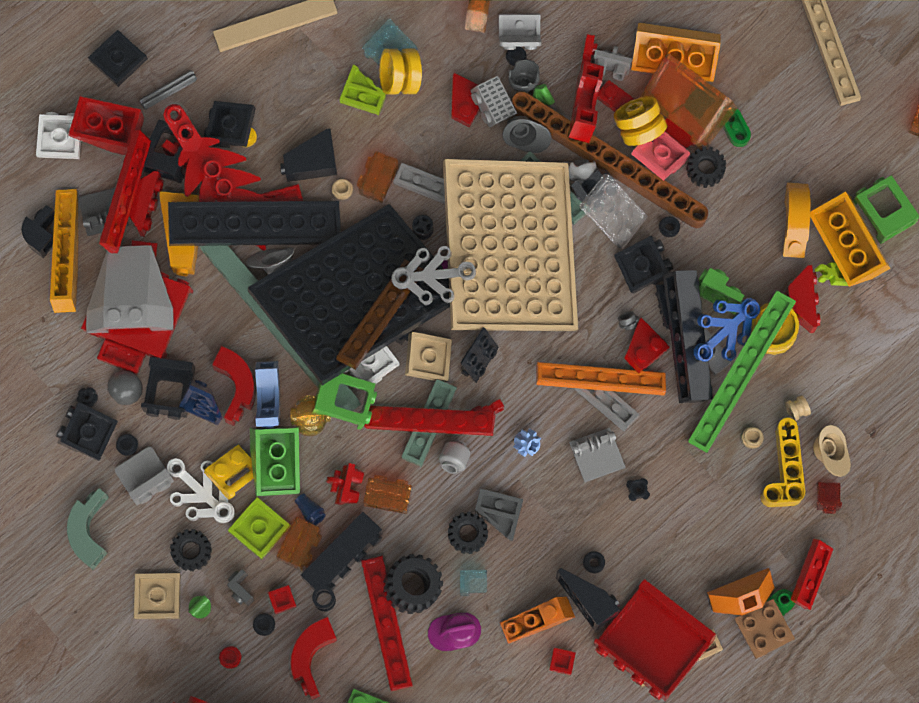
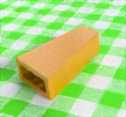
[159,191,199,277]

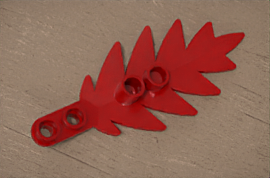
[163,104,269,251]

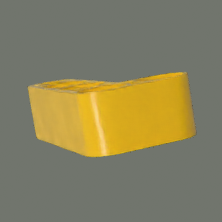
[761,418,805,507]

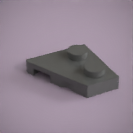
[475,488,523,541]

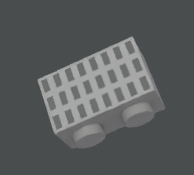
[470,76,517,128]

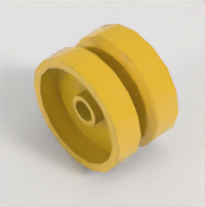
[379,48,422,95]
[613,96,667,146]
[751,303,799,355]

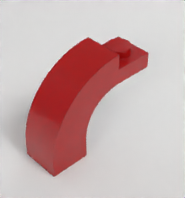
[212,346,256,426]
[291,617,337,700]

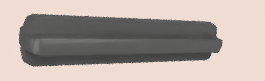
[139,70,197,110]

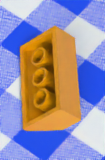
[631,23,721,82]
[810,191,891,287]

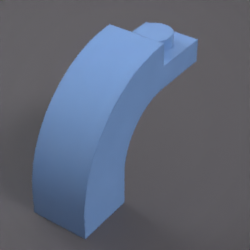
[255,361,281,429]

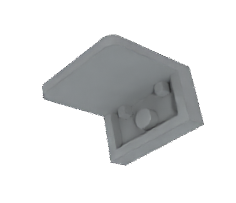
[499,13,541,50]
[115,447,174,506]

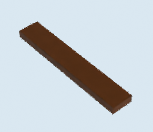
[337,259,424,370]

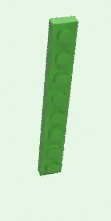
[688,290,796,453]

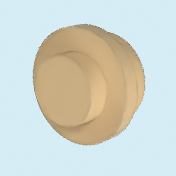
[332,179,353,200]
[741,427,764,449]

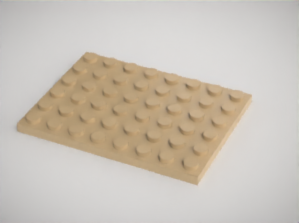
[443,159,578,331]

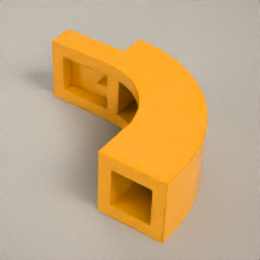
[782,182,810,258]

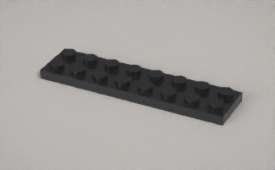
[168,201,341,246]

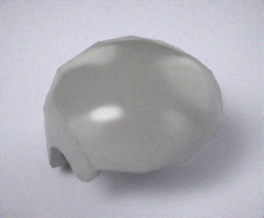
[564,160,597,181]

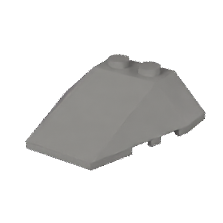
[86,245,174,333]

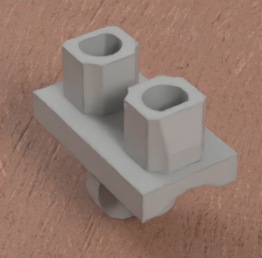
[593,46,632,81]

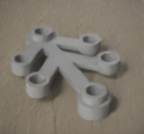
[392,246,476,305]

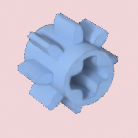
[513,428,541,457]

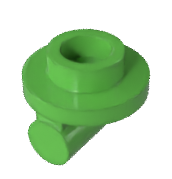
[533,84,555,106]
[188,595,211,619]

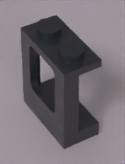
[143,119,189,184]
[141,357,195,420]

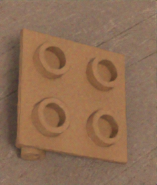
[734,599,795,659]

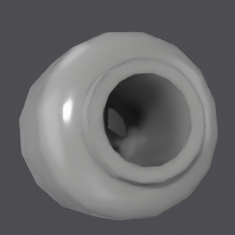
[439,440,471,474]

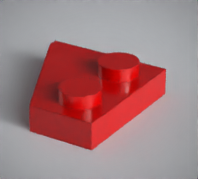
[451,73,480,128]
[624,317,670,374]

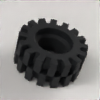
[687,146,726,188]
[448,512,488,554]
[170,529,212,572]

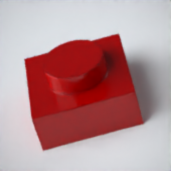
[268,585,297,614]
[549,648,576,676]

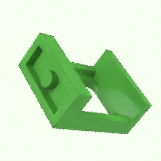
[853,175,919,244]
[311,374,377,430]

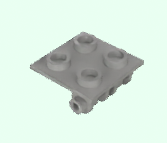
[569,428,626,482]

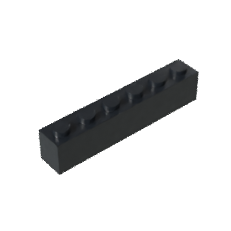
[663,270,713,403]

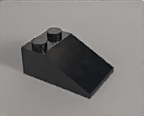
[556,568,620,632]

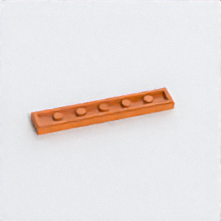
[536,362,666,395]

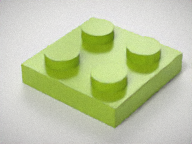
[228,497,291,560]

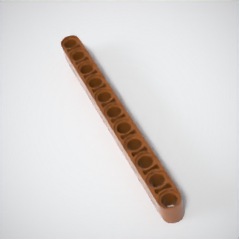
[512,92,708,229]

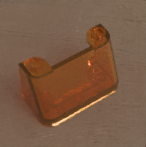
[640,53,738,148]

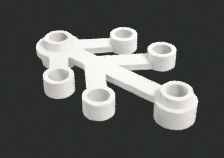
[167,458,235,523]

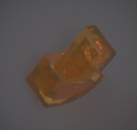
[465,0,492,33]

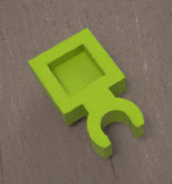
[814,262,848,286]

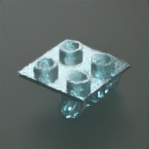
[362,18,418,65]

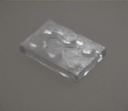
[579,174,648,249]

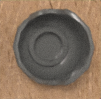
[508,59,540,93]
[107,370,143,405]

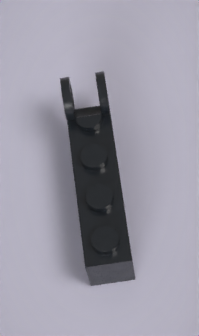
[301,512,383,612]

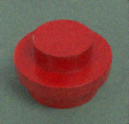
[219,646,242,669]

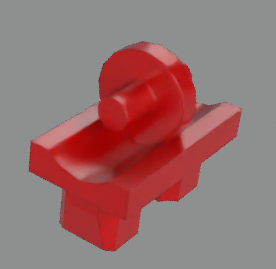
[326,463,364,505]

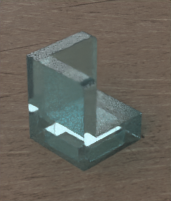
[460,570,487,596]

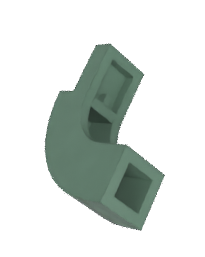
[67,488,109,570]

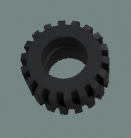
[383,554,443,614]

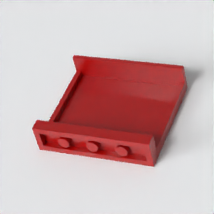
[81,272,193,359]
[594,579,716,702]

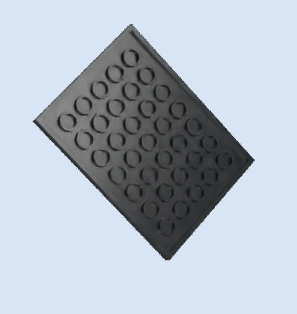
[248,204,450,386]

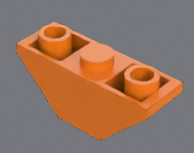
[707,568,775,615]

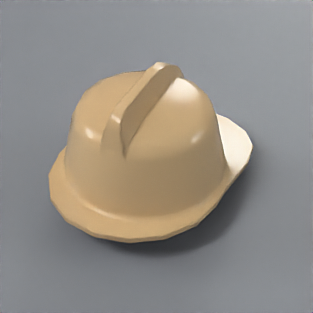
[813,425,851,477]

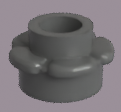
[618,311,639,330]

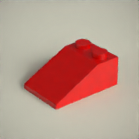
[68,96,144,155]

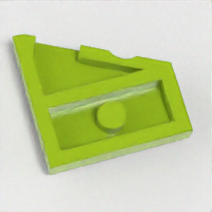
[339,65,386,115]

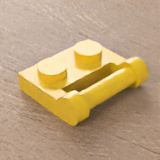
[204,444,254,499]

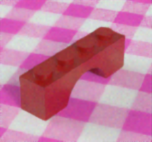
[569,61,604,143]

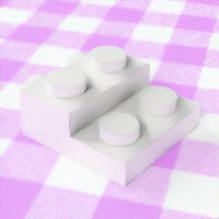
[36,112,81,159]
[345,346,400,392]

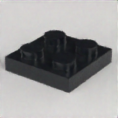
[88,30,148,87]

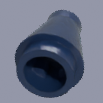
[295,493,326,526]

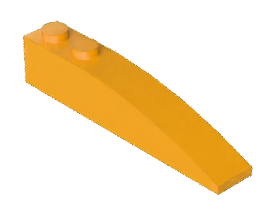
[50,189,78,313]

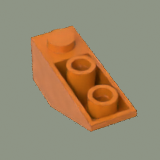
[500,596,575,644]

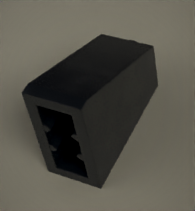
[280,128,337,182]

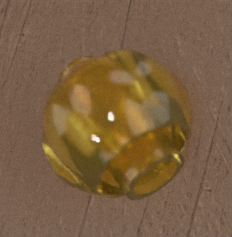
[290,395,331,436]

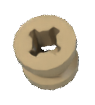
[785,395,811,421]

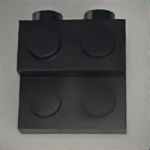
[204,101,256,148]
[614,235,674,294]
[56,402,118,461]

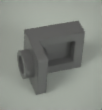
[227,569,254,606]

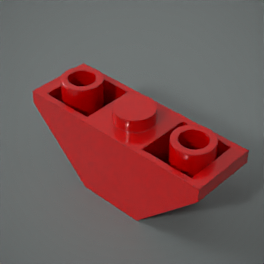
[129,171,164,237]
[785,265,821,333]

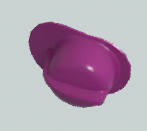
[428,612,481,651]

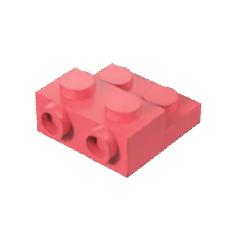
[632,132,691,181]

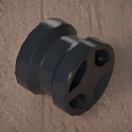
[412,215,434,240]

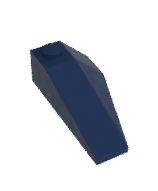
[178,380,223,425]

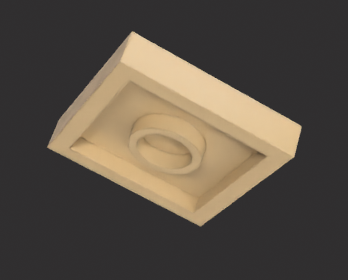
[405,332,452,383]
[134,573,181,619]

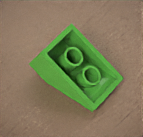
[250,426,300,496]

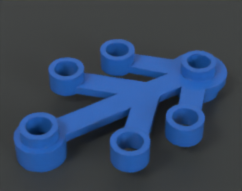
[694,298,760,362]

